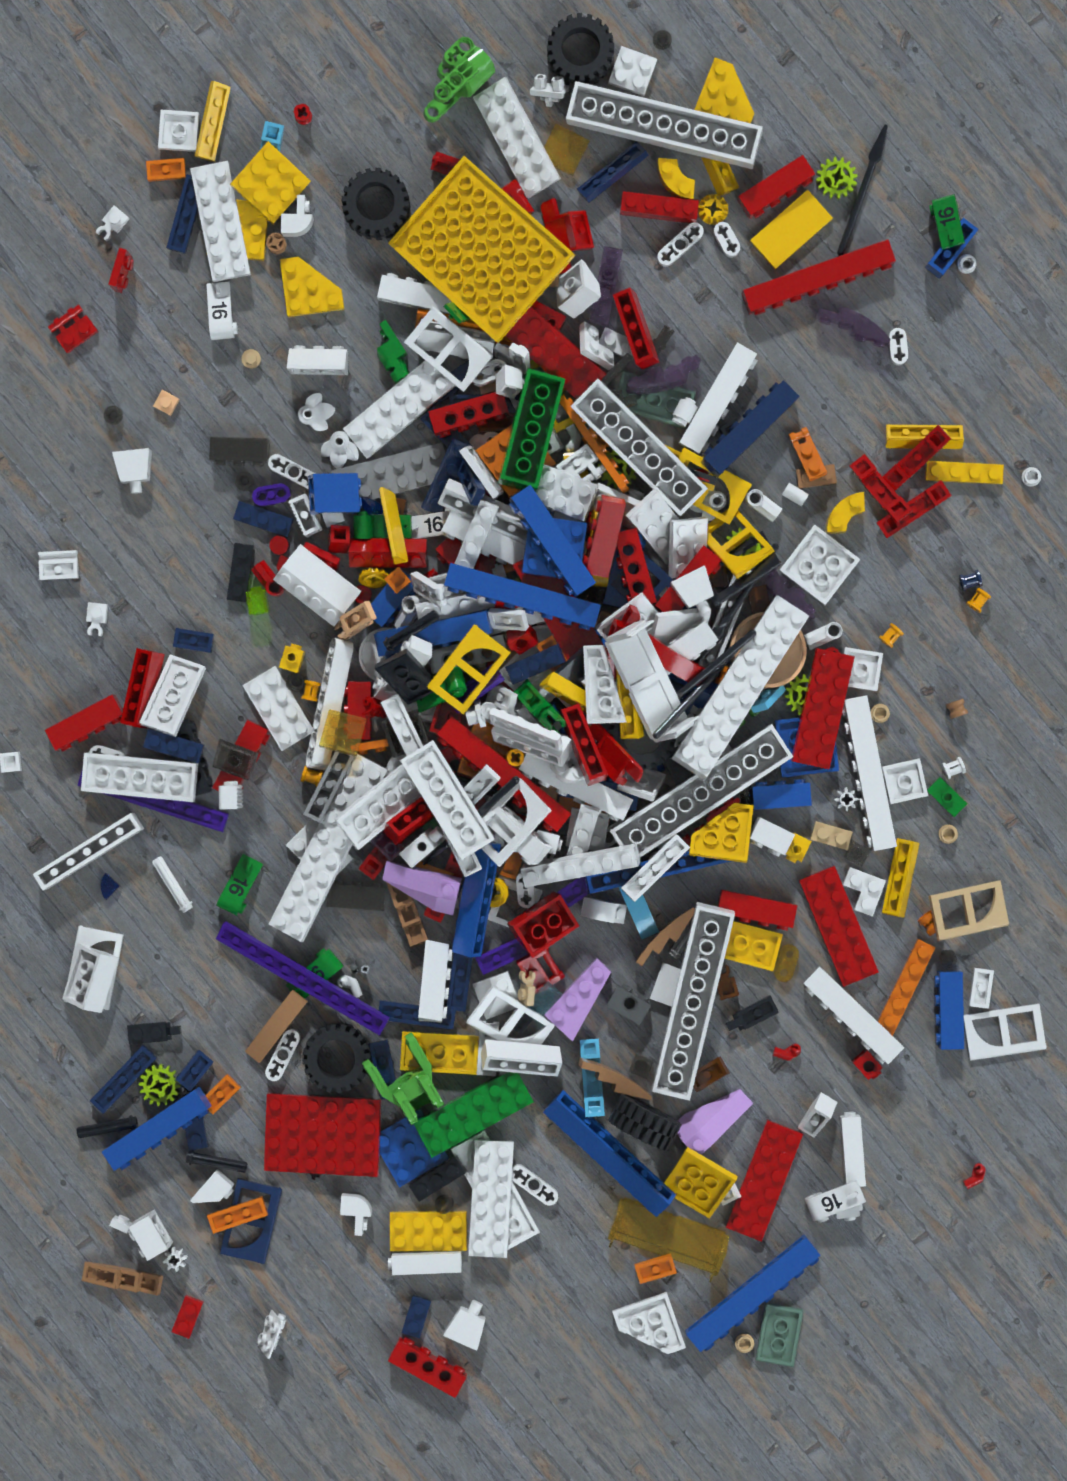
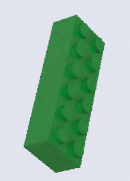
[497,368,565,492]
[414,1072,534,1158]

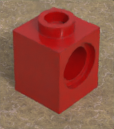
[506,625,538,655]
[851,1048,883,1080]

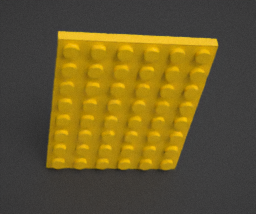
[388,156,576,343]

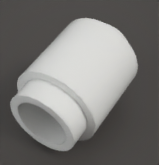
[672,397,698,427]

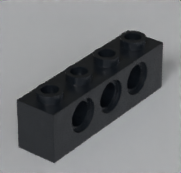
[175,718,214,796]

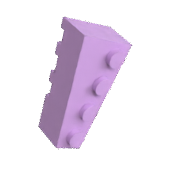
[544,957,611,1042]

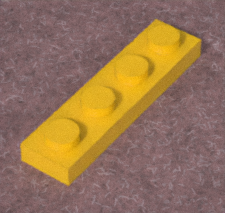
[195,81,231,162]
[925,461,1004,485]

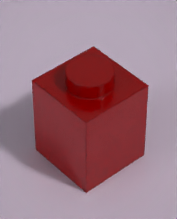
[328,525,350,554]

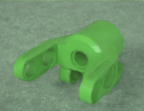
[423,37,495,123]
[362,1033,444,1125]

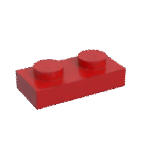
[171,1295,204,1339]

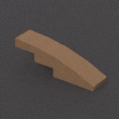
[383,873,428,948]
[635,907,695,966]
[245,990,308,1063]
[578,1057,652,1100]
[82,1261,163,1296]

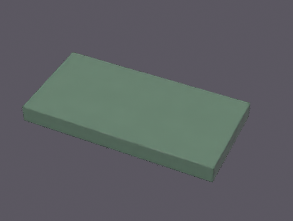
[615,371,696,429]

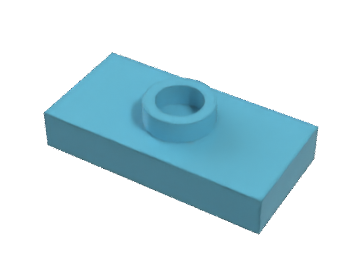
[751,686,786,713]

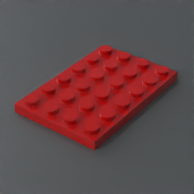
[264,1093,381,1177]

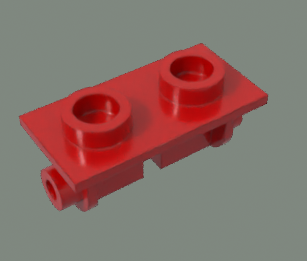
[430,151,461,175]
[362,696,387,718]

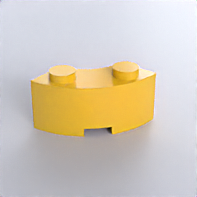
[657,158,695,200]
[825,492,865,534]

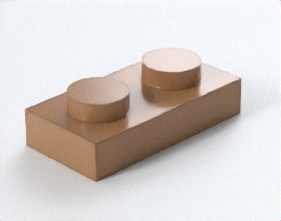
[796,464,837,489]

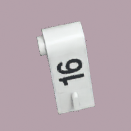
[207,282,238,340]
[405,508,451,539]
[805,1180,866,1223]

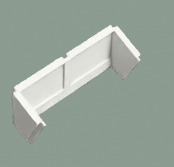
[605,620,699,743]

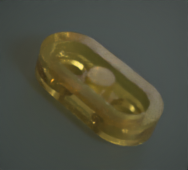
[774,944,799,982]

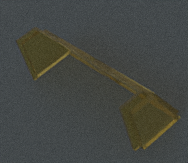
[607,1197,729,1282]

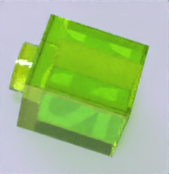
[246,586,270,616]

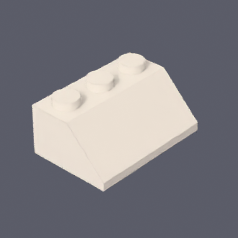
[287,345,348,375]
[62,944,119,1013]

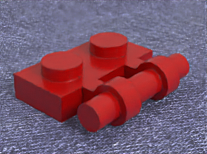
[48,304,99,353]

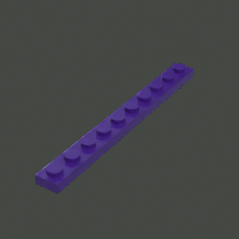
[216,921,390,1036]

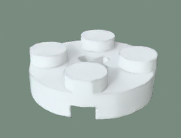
[550,750,584,784]

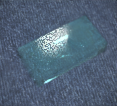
[527,981,562,1022]

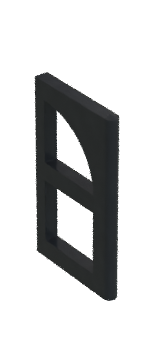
[708,531,782,607]

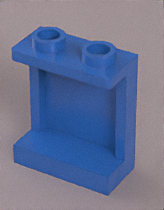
[308,473,362,515]

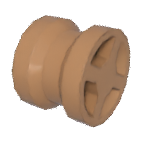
[266,233,287,255]
[945,698,968,719]

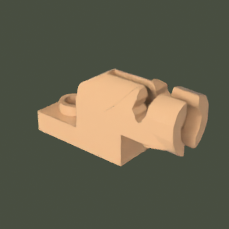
[335,601,377,640]

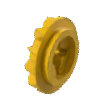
[698,194,728,225]
[359,567,389,588]
[490,877,510,907]

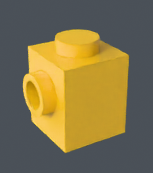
[279,643,305,674]
[785,833,812,863]

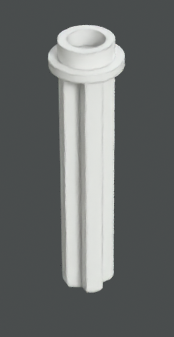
[152,856,193,913]

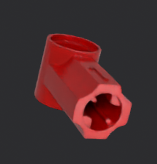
[501,179,534,215]
[251,560,285,597]

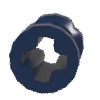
[959,570,983,592]

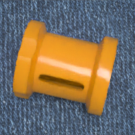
[966,588,991,613]
[878,623,904,648]
[301,680,321,702]
[505,749,524,767]
[300,766,324,787]

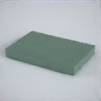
[755,1303,804,1367]

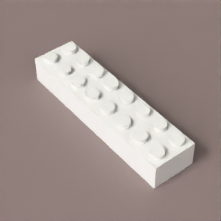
[570,379,708,516]

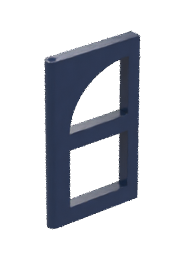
[610,552,696,610]
[220,1178,282,1264]

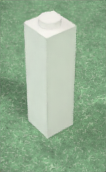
[839,1112,866,1187]
[388,1251,462,1275]

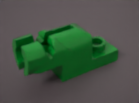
[377,320,410,384]
[514,679,566,733]

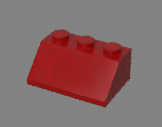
[507,891,579,958]

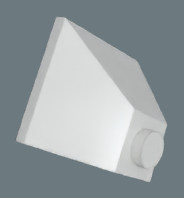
[472,970,519,1020]

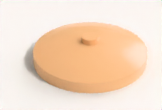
[729,612,807,689]

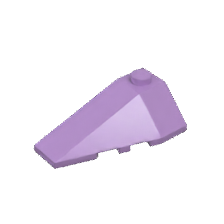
[382,860,462,915]
[677,1089,753,1155]

